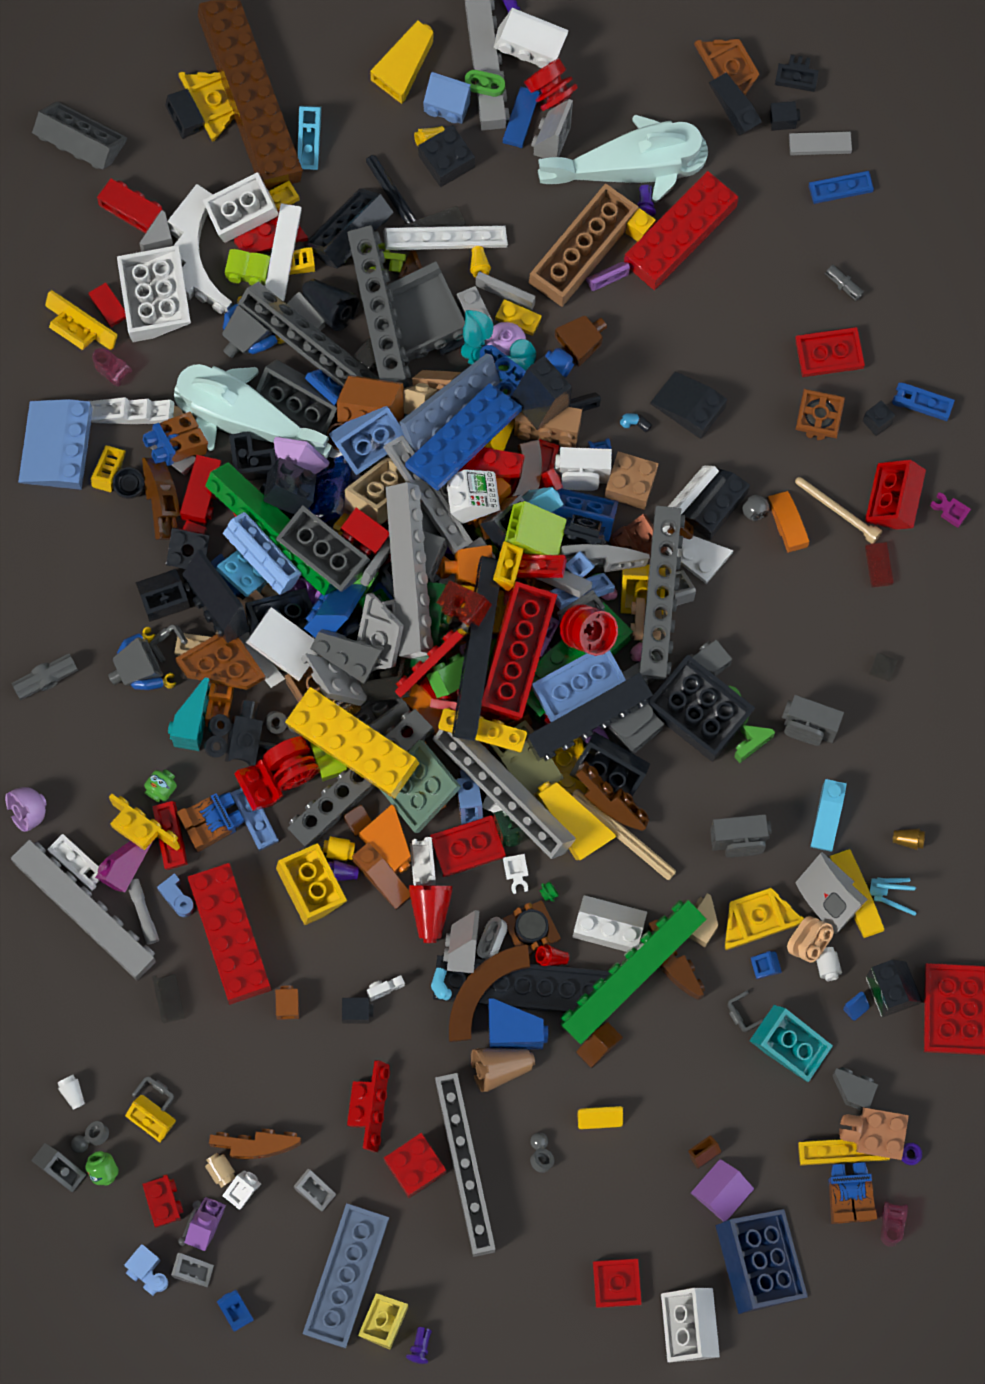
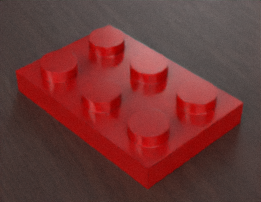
[795,327,865,377]
[430,815,506,877]

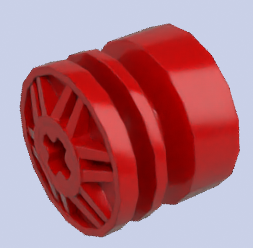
[524,58,578,111]
[560,604,618,656]
[263,736,320,791]

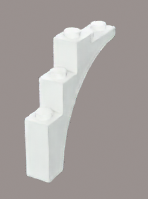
[167,184,233,314]

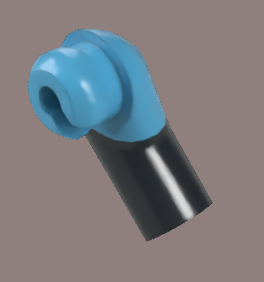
[620,413,652,433]

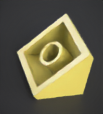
[358,1293,408,1350]

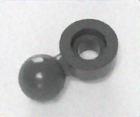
[265,711,296,734]
[71,1121,109,1153]
[530,1132,554,1173]

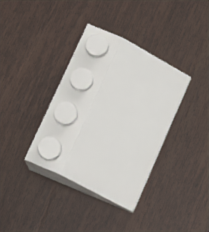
[117,245,191,342]

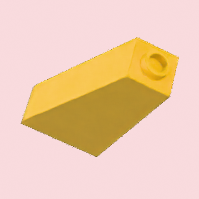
[370,20,433,104]
[535,781,616,860]

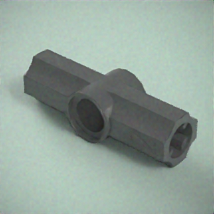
[11,654,78,701]

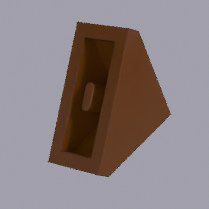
[576,1022,623,1069]

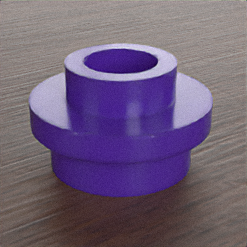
[902,1143,922,1165]

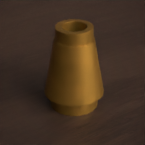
[893,829,925,850]

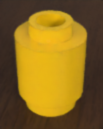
[323,836,355,861]

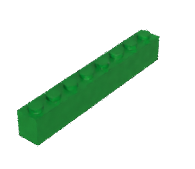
[205,463,337,596]
[560,899,707,1044]

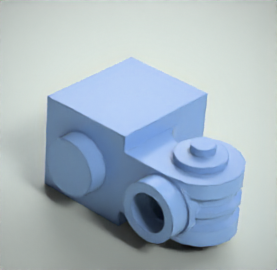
[124,1244,168,1296]

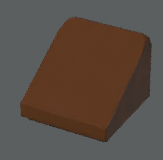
[667,519,694,540]
[343,804,372,837]

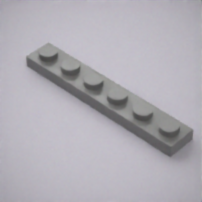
[383,435,473,555]

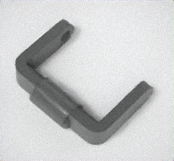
[150,625,188,663]
[727,991,764,1032]
[132,1077,174,1111]

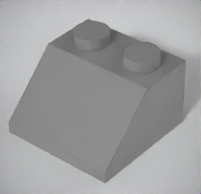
[443,910,479,973]

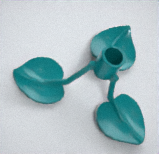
[461,310,536,371]

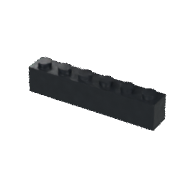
[526,673,653,762]

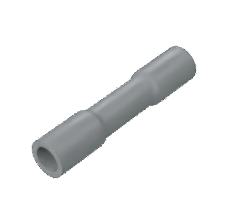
[128,879,159,945]

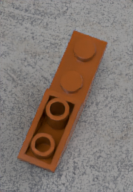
[209,1129,301,1159]

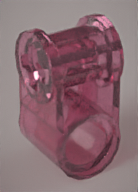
[92,348,132,387]
[881,1201,908,1247]

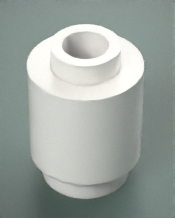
[816,947,842,981]

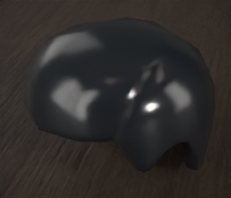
[113,467,145,499]

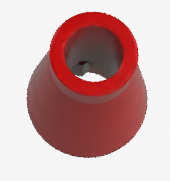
[535,944,569,966]

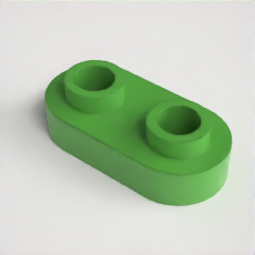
[465,70,505,97]

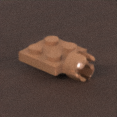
[839,1108,909,1160]

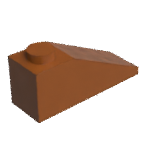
[352,842,410,909]

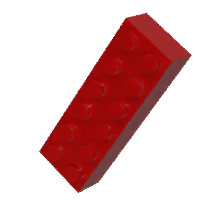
[624,171,738,290]
[481,581,558,721]
[188,863,271,1005]

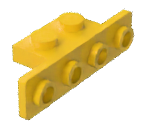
[45,290,117,350]
[438,708,527,753]
[109,794,180,851]

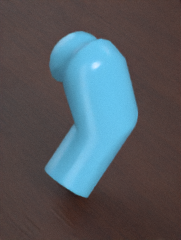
[431,968,452,1000]

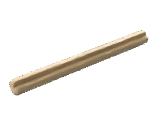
[572,789,676,880]

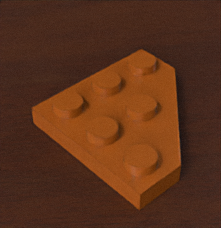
[176,634,265,690]

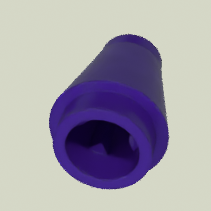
[328,860,358,881]

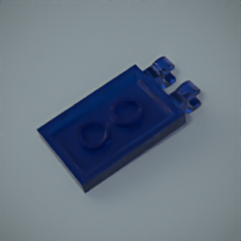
[308,455,351,522]

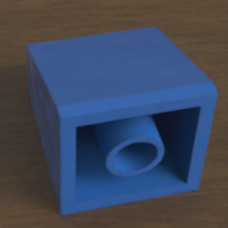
[488,999,548,1049]

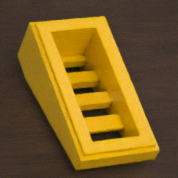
[289,247,315,275]
[91,445,126,492]

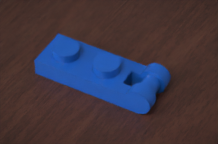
[892,383,955,421]

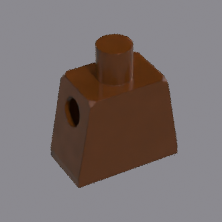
[555,316,607,367]

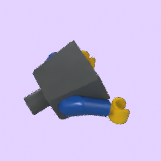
[222,296,285,358]
[108,627,176,690]

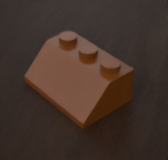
[337,375,404,426]

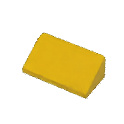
[493,541,524,591]
[125,1095,176,1143]
[577,1106,623,1129]

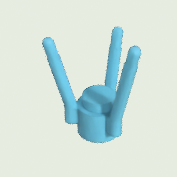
[870,877,917,915]

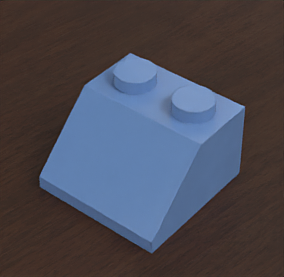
[424,72,471,124]

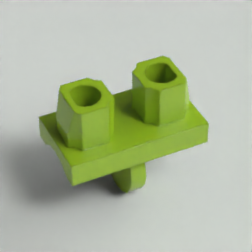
[368,243,406,272]

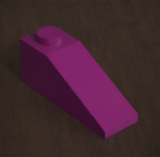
[95,841,153,892]

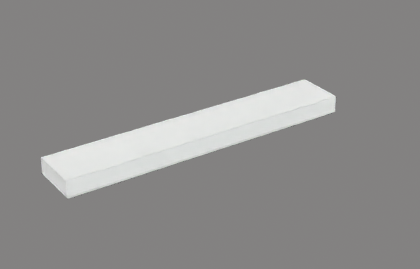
[265,203,302,302]
[383,226,508,250]

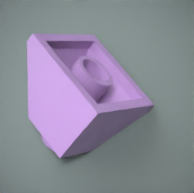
[274,437,330,474]

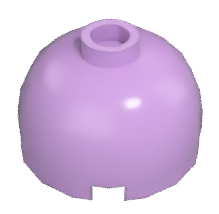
[485,322,526,362]
[5,787,47,832]

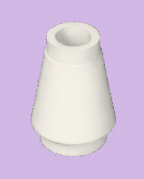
[57,1075,85,1110]

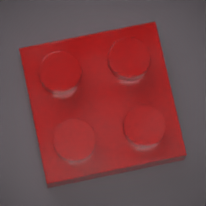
[593,1259,642,1308]

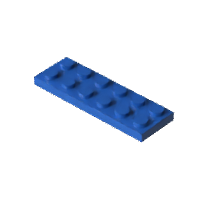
[405,383,522,491]

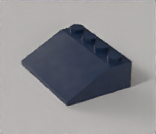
[715,1209,808,1314]

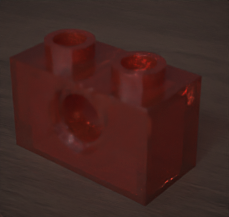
[436,580,492,627]

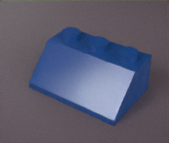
[551,488,619,541]
[304,584,367,638]

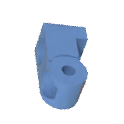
[157,874,194,917]

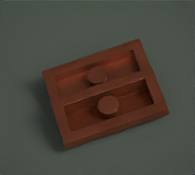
[609,514,668,563]

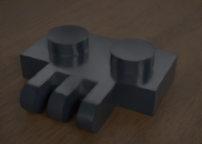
[775,54,819,92]

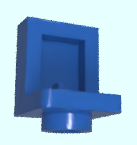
[217,1290,253,1332]

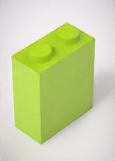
[505,501,567,555]

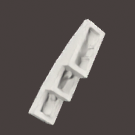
[89,397,174,424]

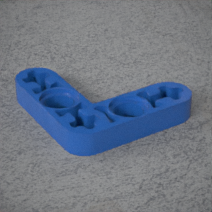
[479,345,526,398]

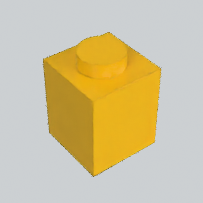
[626,208,656,242]

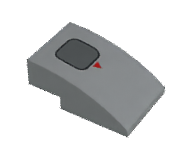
[795,852,868,934]

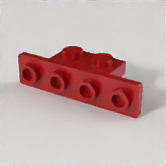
[347,1060,390,1152]

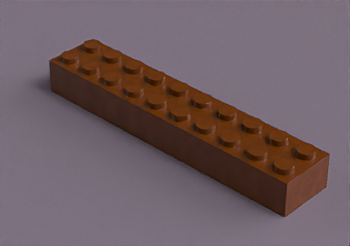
[198,0,303,190]

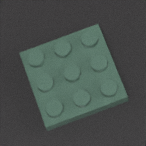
[381,740,461,833]

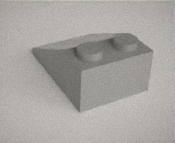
[531,99,573,158]

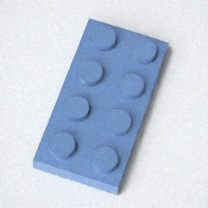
[531,650,626,722]

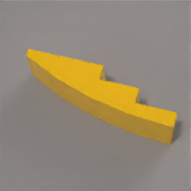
[830,849,884,938]

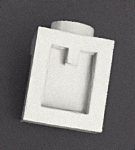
[223,1170,261,1210]

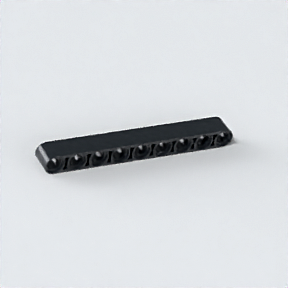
[452,556,500,741]

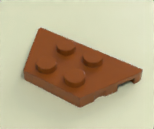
[694,39,759,95]

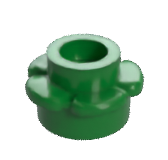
[540,881,559,902]

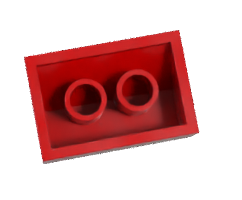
[865,460,926,530]

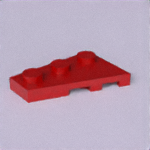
[234,210,308,254]

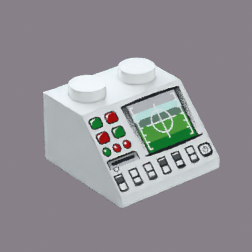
[447,470,500,524]

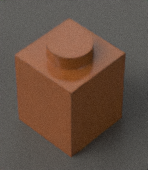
[275,986,299,1020]

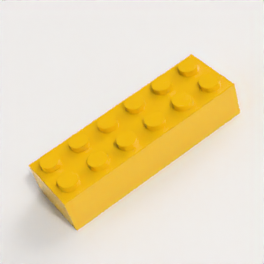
[285,687,420,799]

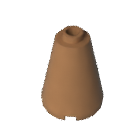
[471,1048,535,1092]

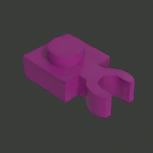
[930,493,971,528]

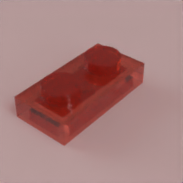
[865,542,894,587]

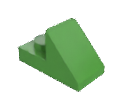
[734,725,775,763]

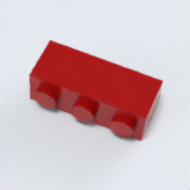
[97,178,163,233]
[180,455,222,525]

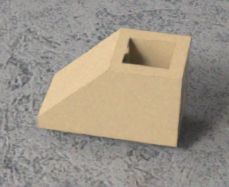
[689,893,718,947]

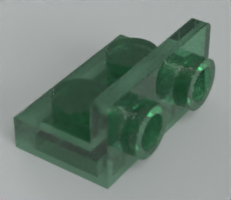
[494,810,523,848]

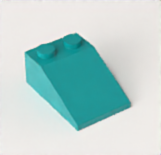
[168,677,211,751]
[750,1005,833,1082]

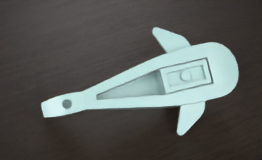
[538,115,708,203]
[174,364,333,459]

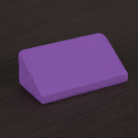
[586,262,630,291]

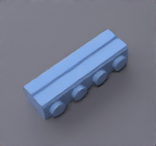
[223,512,302,595]

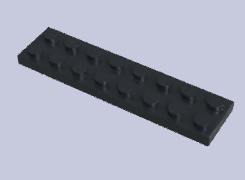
[433,955,610,1012]

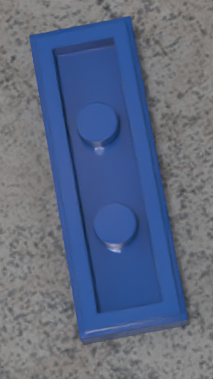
[503,86,540,148]
[809,171,874,204]

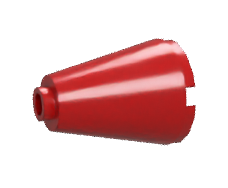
[409,885,453,943]

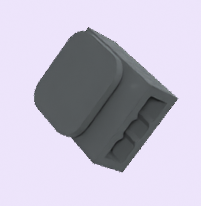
[782,695,844,746]
[605,704,664,754]
[710,815,771,858]

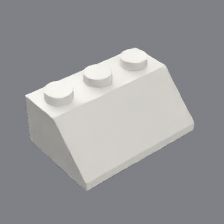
[493,8,568,68]
[202,172,279,243]
[573,895,647,952]
[661,1288,720,1362]

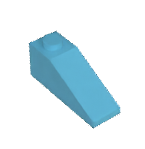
[298,105,322,170]
[811,779,847,852]

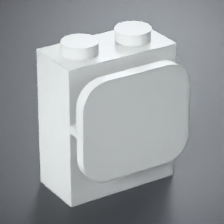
[555,447,612,491]

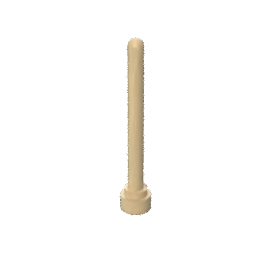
[795,477,882,544]

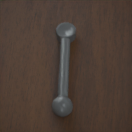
[178,1201,201,1246]

